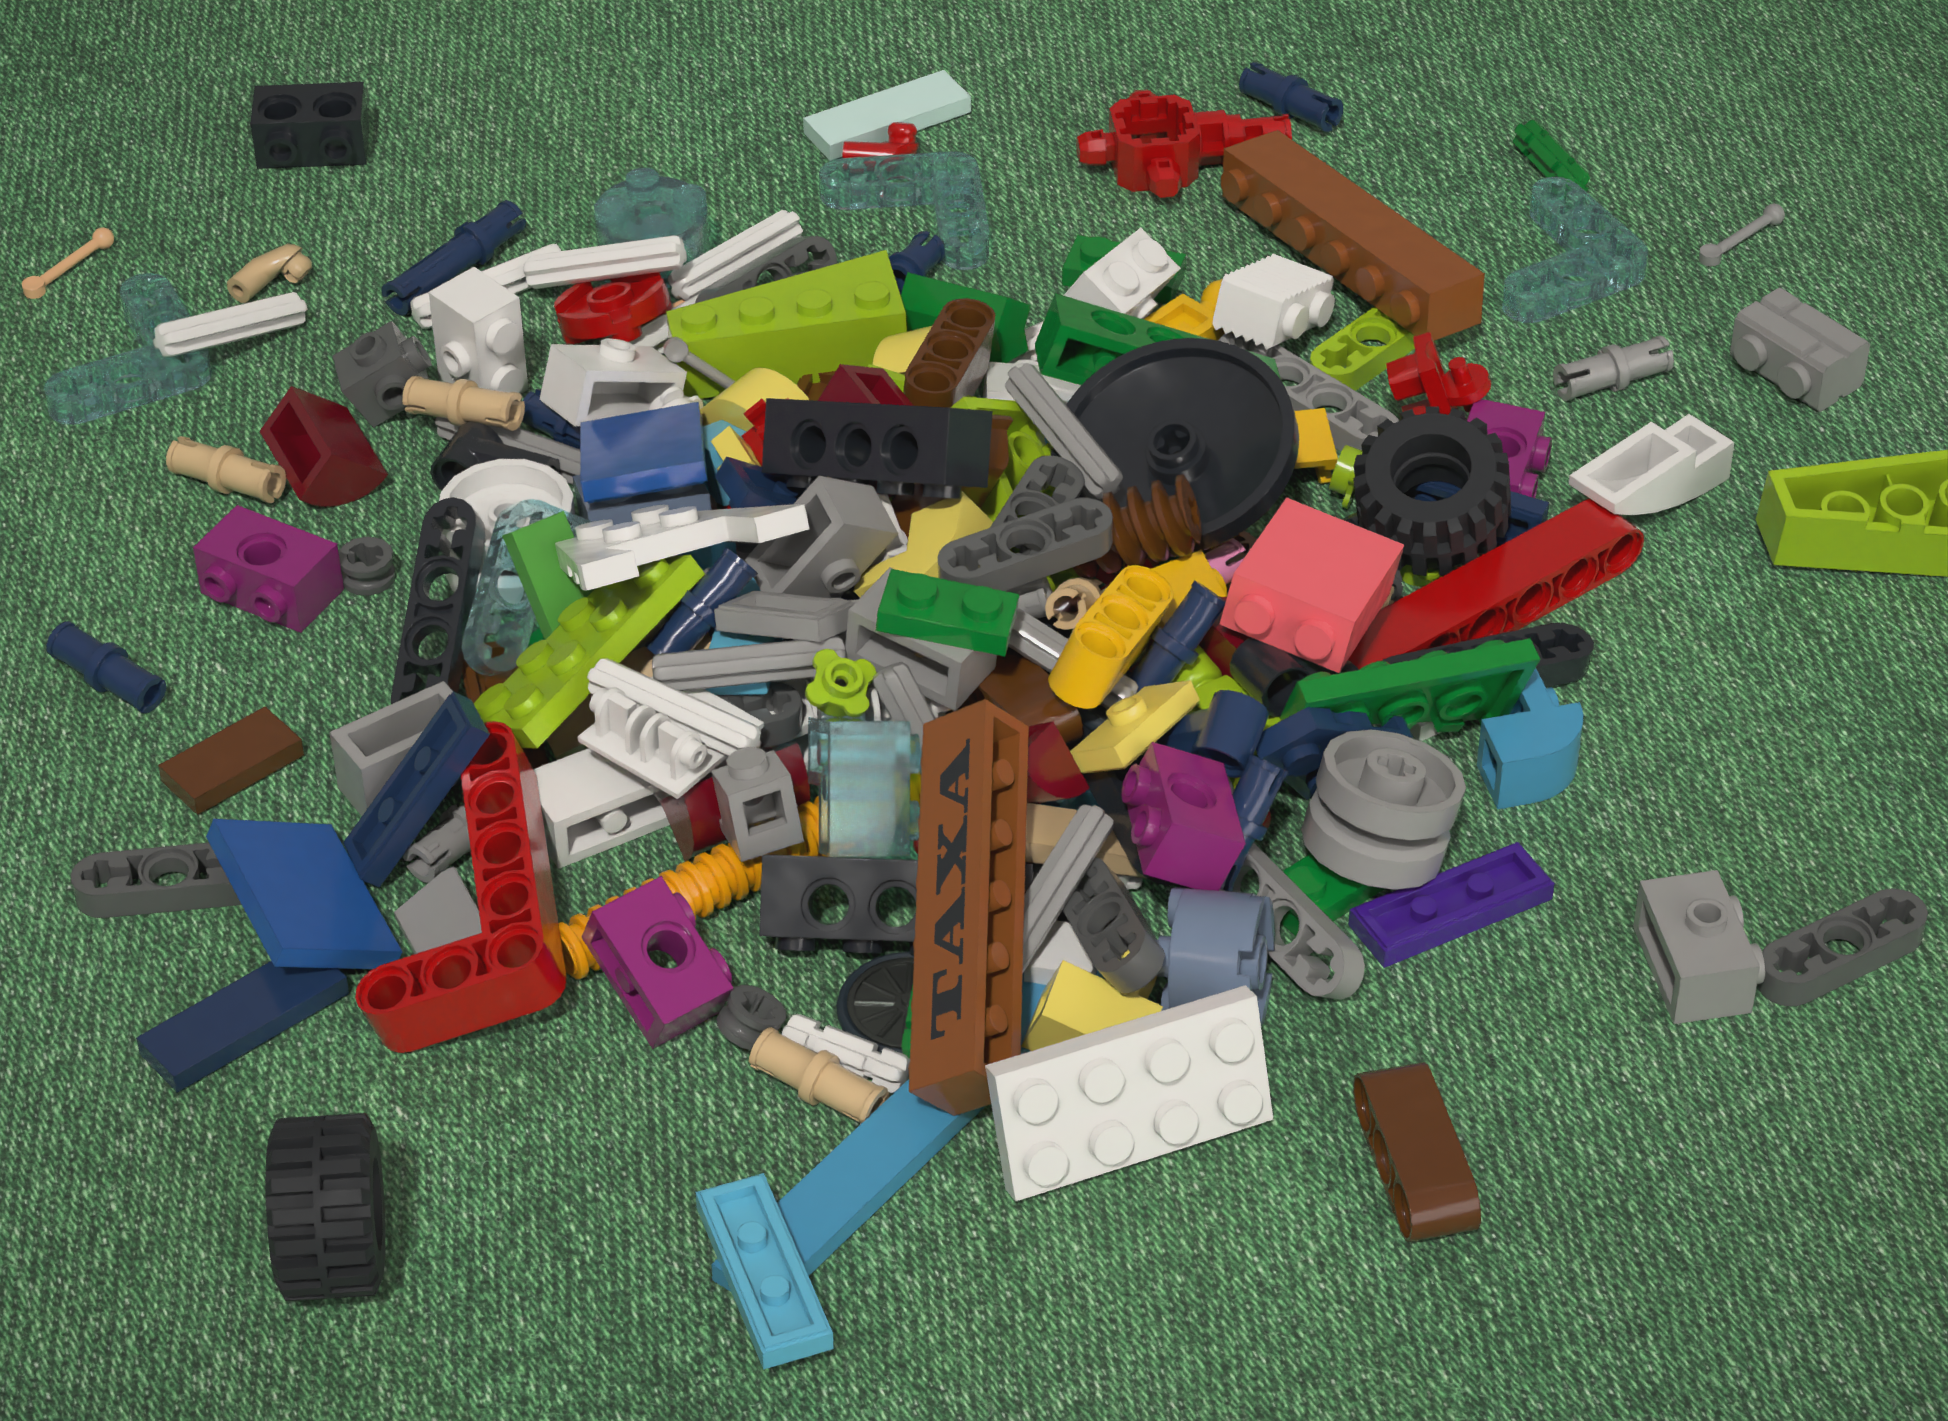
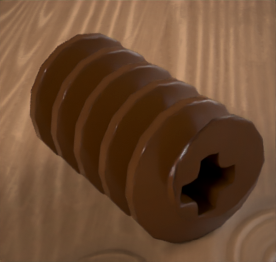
[1072,474,1202,579]

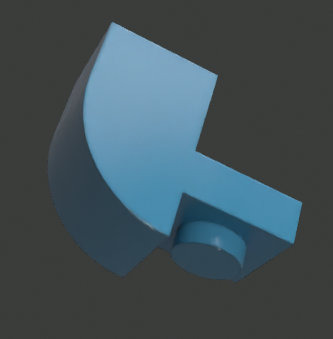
[1477,668,1583,810]

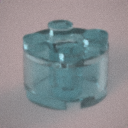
[594,168,710,288]

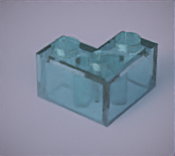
[808,717,921,857]

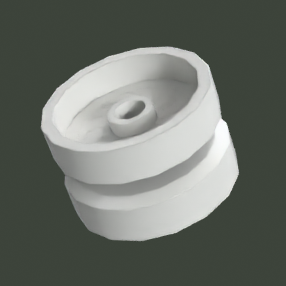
[439,459,577,611]

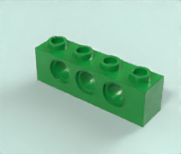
[1035,293,1281,385]

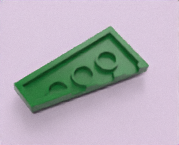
[1280,638,1540,732]

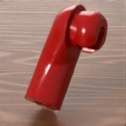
[842,122,919,170]

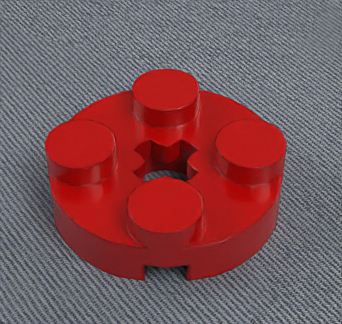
[554,272,673,344]

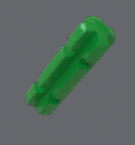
[1513,120,1590,199]

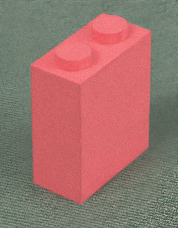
[1220,497,1404,673]

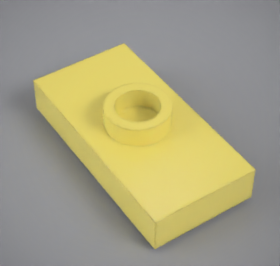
[1070,680,1200,774]

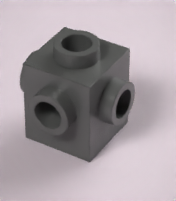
[333,321,432,428]

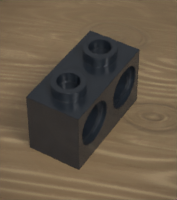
[250,82,369,169]

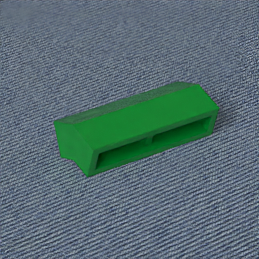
[901,272,1031,363]

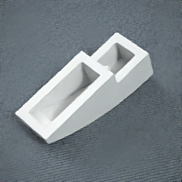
[1569,414,1734,515]

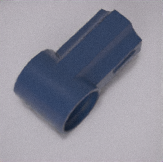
[1155,690,1269,778]

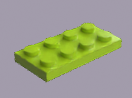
[474,555,705,748]

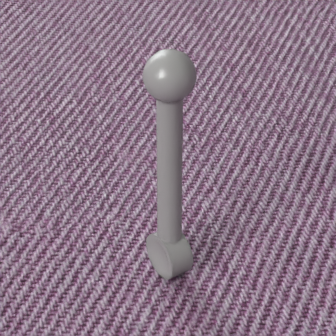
[1699,203,1785,267]
[663,337,736,389]

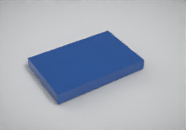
[580,402,707,504]
[206,819,402,969]

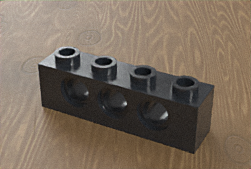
[762,398,993,499]
[759,854,1034,954]

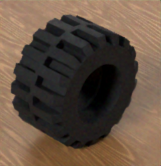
[1353,406,1511,576]
[265,1113,385,1302]

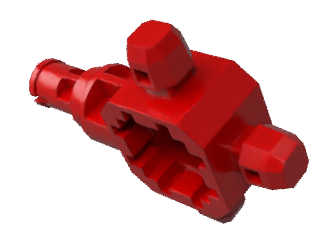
[1076,89,1292,198]

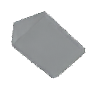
[394,866,482,954]

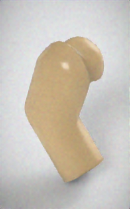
[227,243,312,303]

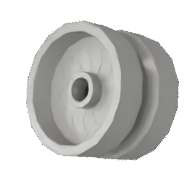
[1301,729,1466,890]

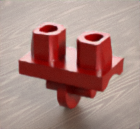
[1386,332,1491,415]

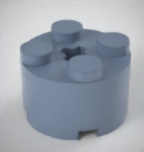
[1156,887,1275,1027]

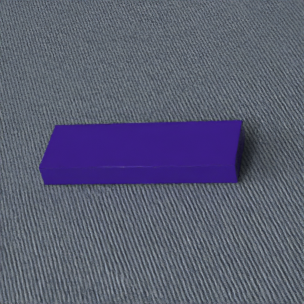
[1348,842,1555,968]

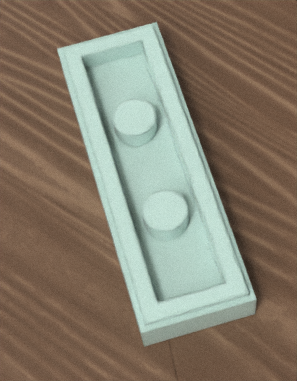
[803,70,971,161]

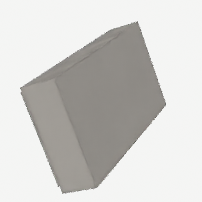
[714,591,855,642]

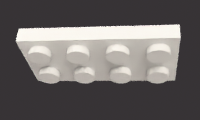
[985,985,1274,1202]

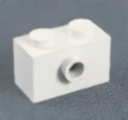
[1063,228,1181,319]
[428,267,528,394]
[539,338,687,426]

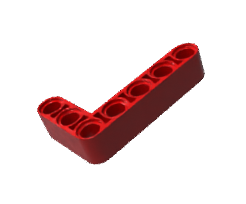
[355,721,566,1053]

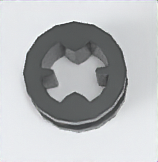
[339,537,396,596]
[717,985,786,1051]

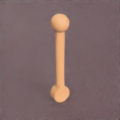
[22,227,114,299]

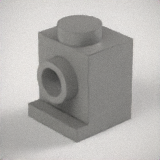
[711,747,804,862]

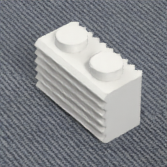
[1212,254,1335,350]

